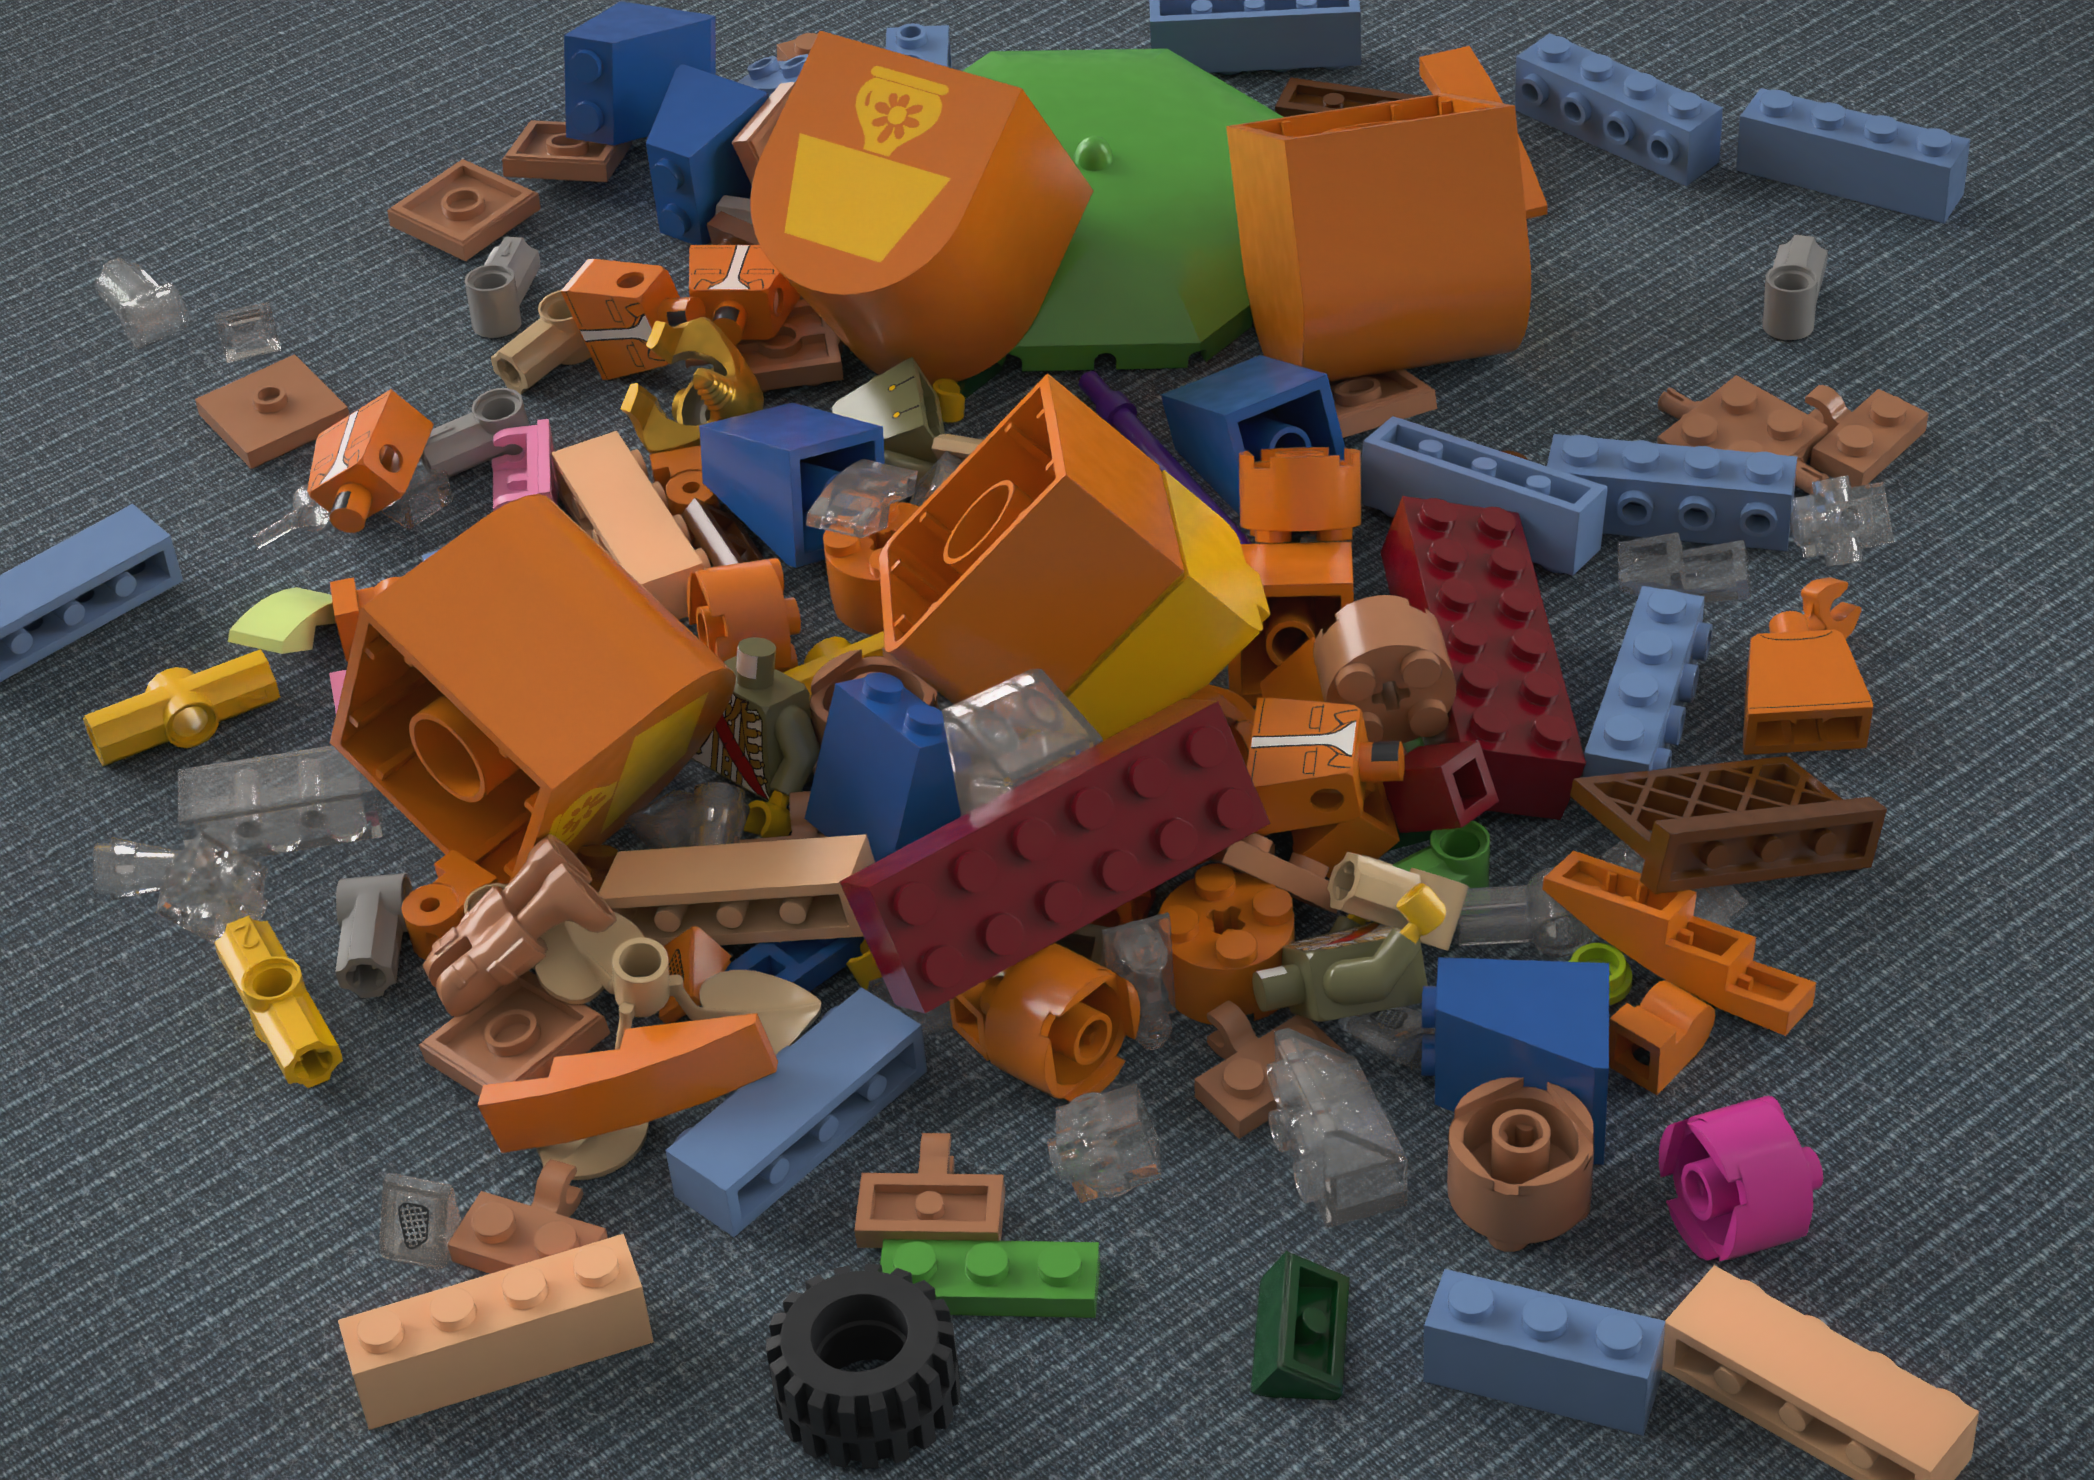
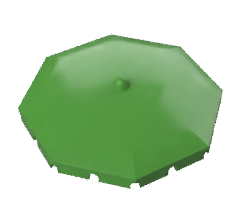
[963,49,1283,371]

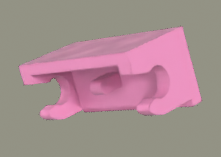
[492,419,558,511]

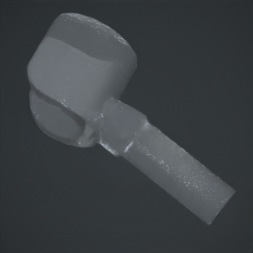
[251,485,329,549]

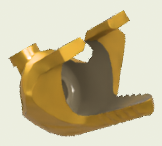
[620,317,764,454]

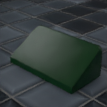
[1251,1251,1350,1400]

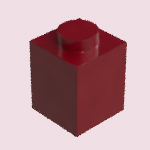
[1383,740,1499,833]

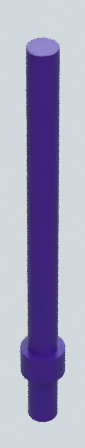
[1078,371,1253,544]

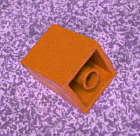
[1228,542,1354,706]

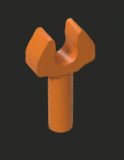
[1801,577,1861,639]

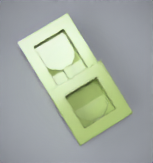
[228,587,336,654]

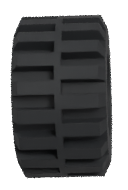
[766,1264,961,1469]

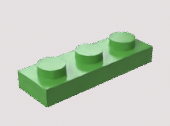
[880,1239,1100,1318]

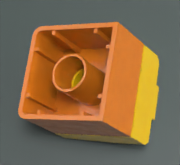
[879,373,1271,773]

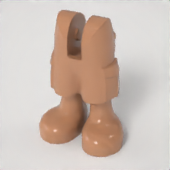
[423,834,617,1017]

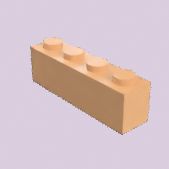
[551,431,711,620]
[598,834,875,947]
[338,1234,654,1430]
[1662,1265,1979,1480]

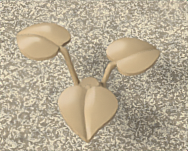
[534,912,822,1180]

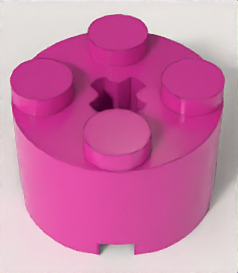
[1659,1095,1823,1262]

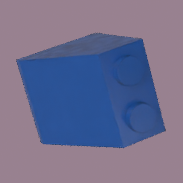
[564,1,716,146]
[646,64,768,245]
[1161,355,1345,516]
[699,403,886,568]
[804,672,980,862]
[1421,957,1609,1165]

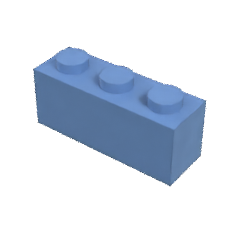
[1424,1269,1666,1436]

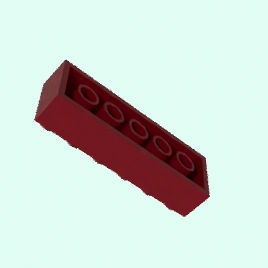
[1380,496,1586,820]
[839,698,1271,1013]

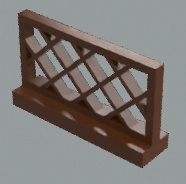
[1570,756,1887,894]

